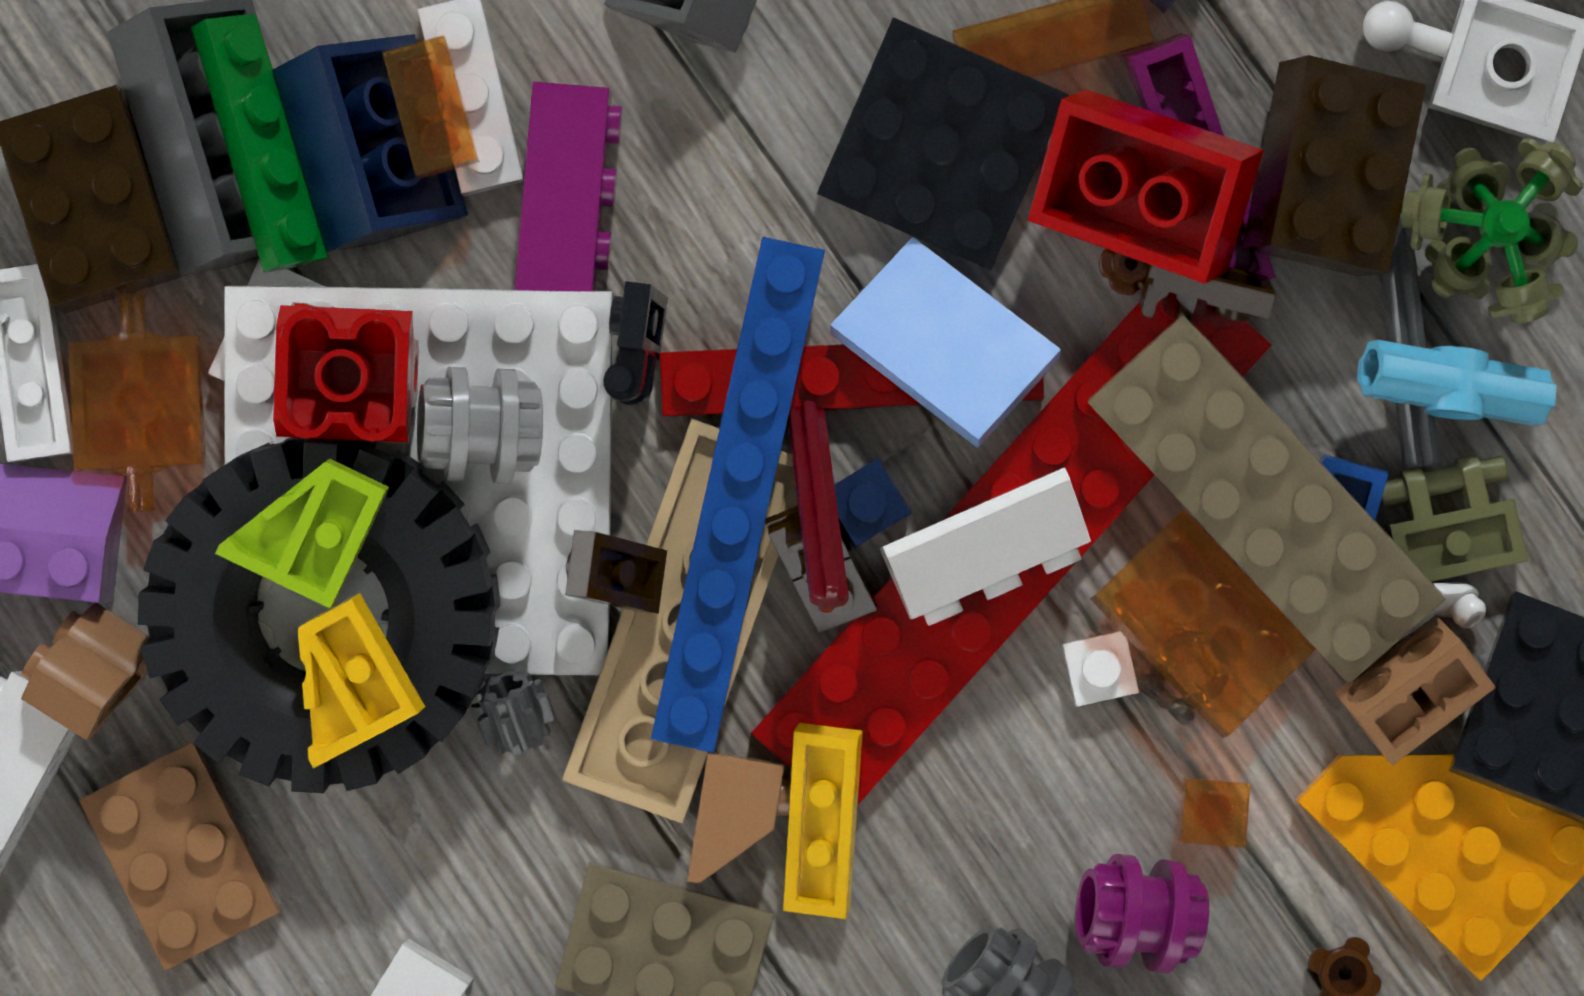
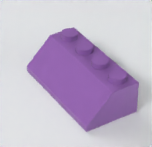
[0,464,127,603]

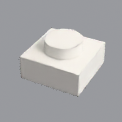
[1061,630,1139,707]

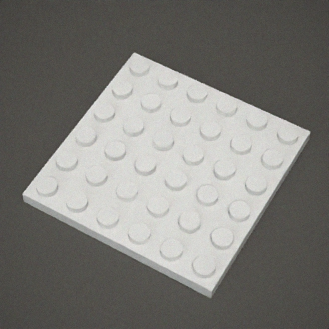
[225,285,613,676]

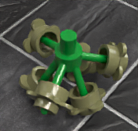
[1401,138,1583,323]

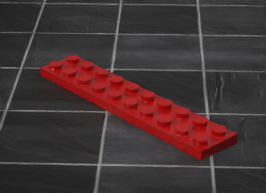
[751,292,1272,805]

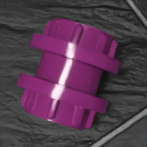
[1075,854,1209,973]

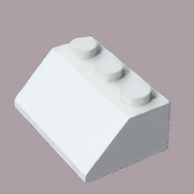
[880,468,1091,626]

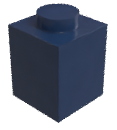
[834,458,911,548]

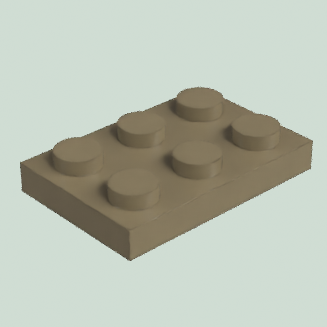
[554,861,774,996]

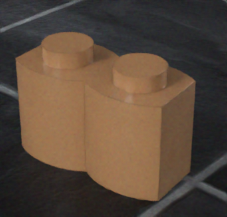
[21,603,149,740]

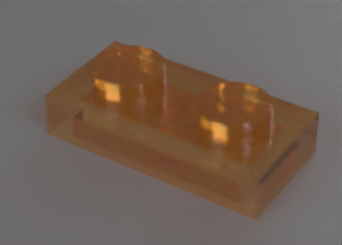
[382,35,480,179]

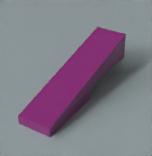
[1122,33,1276,280]

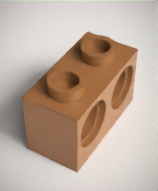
[1334,615,1496,766]

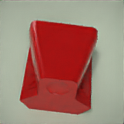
[273,302,419,443]

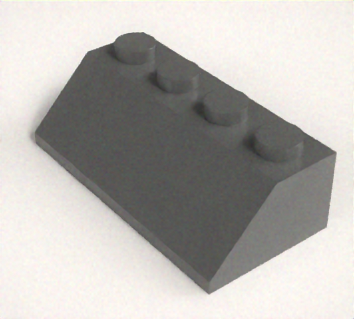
[107,0,273,276]

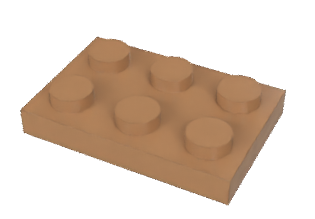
[79,742,282,971]

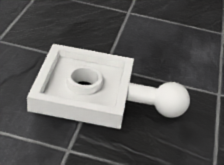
[1363,0,1584,144]

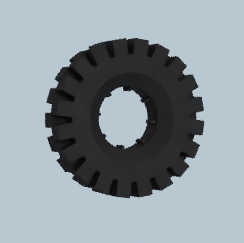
[138,437,500,794]

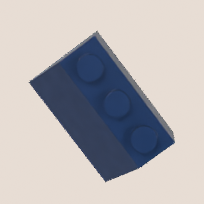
[272,34,468,253]

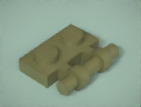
[1380,455,1528,582]

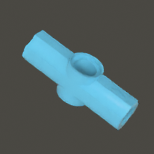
[1357,340,1557,426]

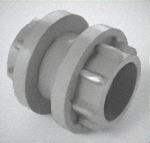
[417,367,543,483]

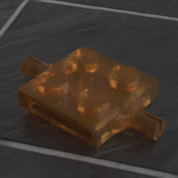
[68,294,206,512]

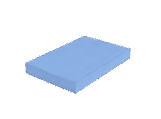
[830,237,1061,448]

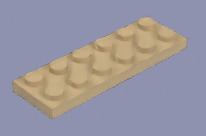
[562,419,798,824]

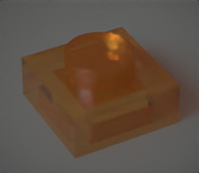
[1179,777,1250,848]

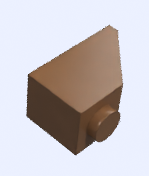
[687,752,791,883]

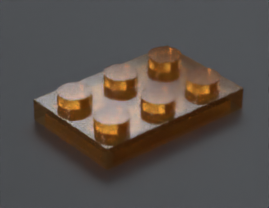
[1090,510,1316,739]

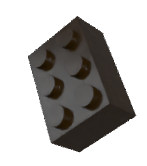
[1242,55,1426,276]
[0,85,186,313]

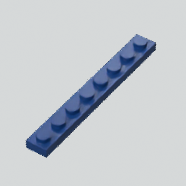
[651,236,825,753]

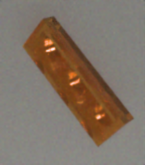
[952,0,1154,78]

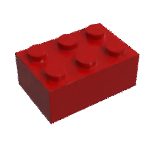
[1027,89,1264,284]

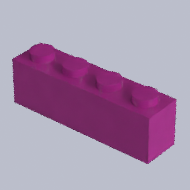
[515,81,623,291]

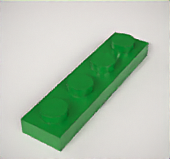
[191,14,328,273]

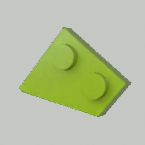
[215,459,390,609]

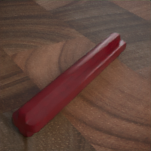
[788,400,849,613]

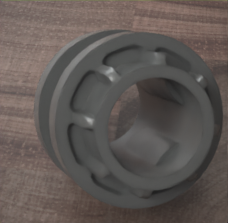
[942,927,1078,996]

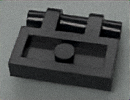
[603,281,668,406]

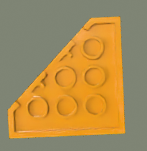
[1295,754,1584,981]

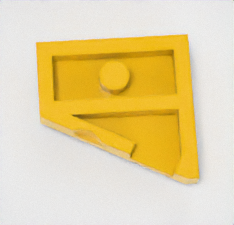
[298,593,425,768]

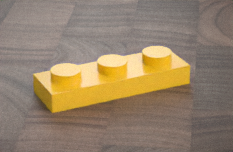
[783,723,863,919]

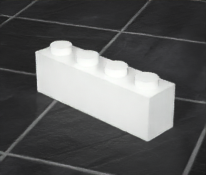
[0,671,77,875]

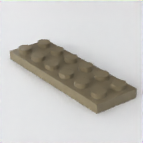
[1088,313,1446,684]

